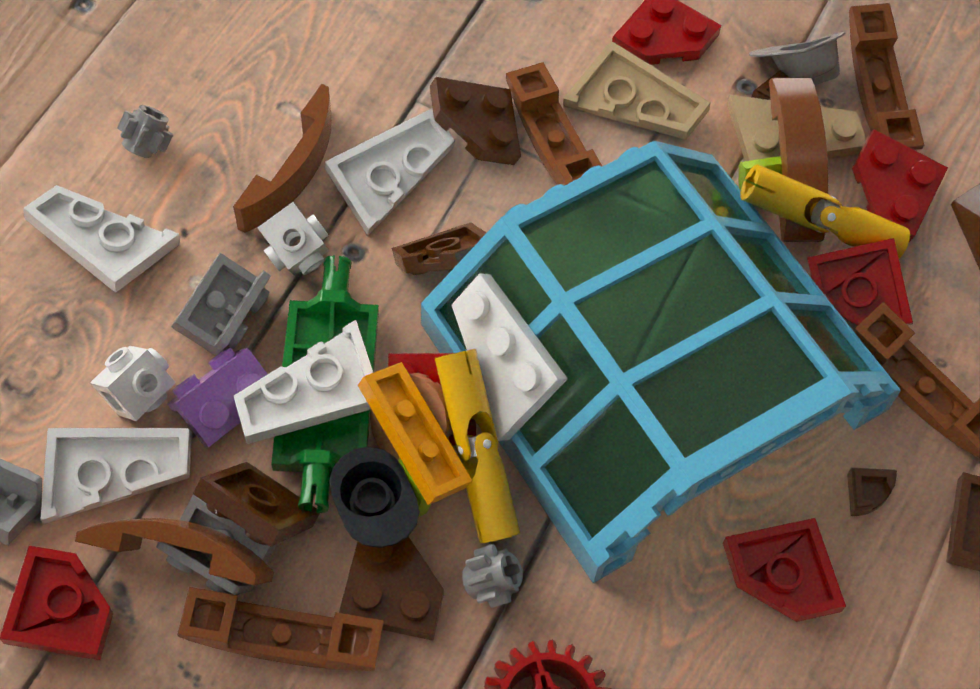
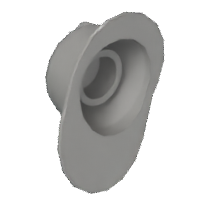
[749,32,846,85]

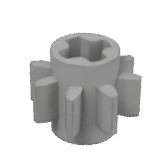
[117,105,173,158]
[462,544,523,608]

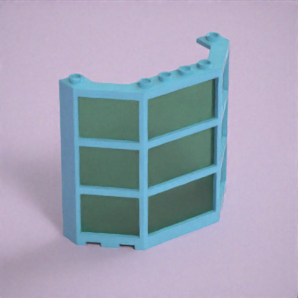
[421,141,901,583]

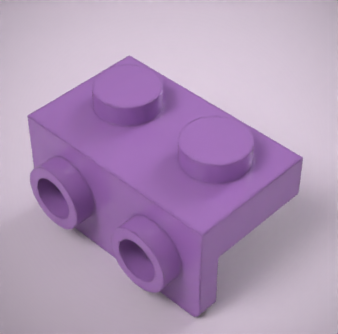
[167,347,268,447]

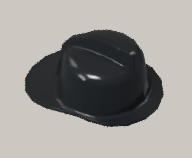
[329,447,420,548]

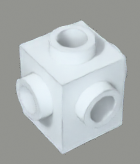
[257,202,329,276]
[90,346,176,421]

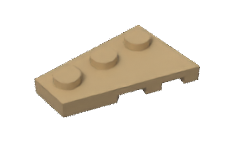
[563,41,711,140]
[727,95,866,161]

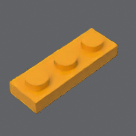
[358,362,473,505]

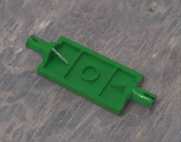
[271,255,379,513]

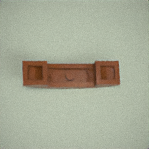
[849,3,925,150]
[506,62,602,186]
[769,78,828,242]
[233,84,332,233]
[853,302,980,458]
[75,518,274,585]
[177,587,384,671]

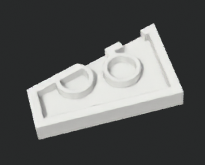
[325,108,455,236]
[23,185,180,293]
[452,273,568,441]
[234,320,373,444]
[40,428,192,524]

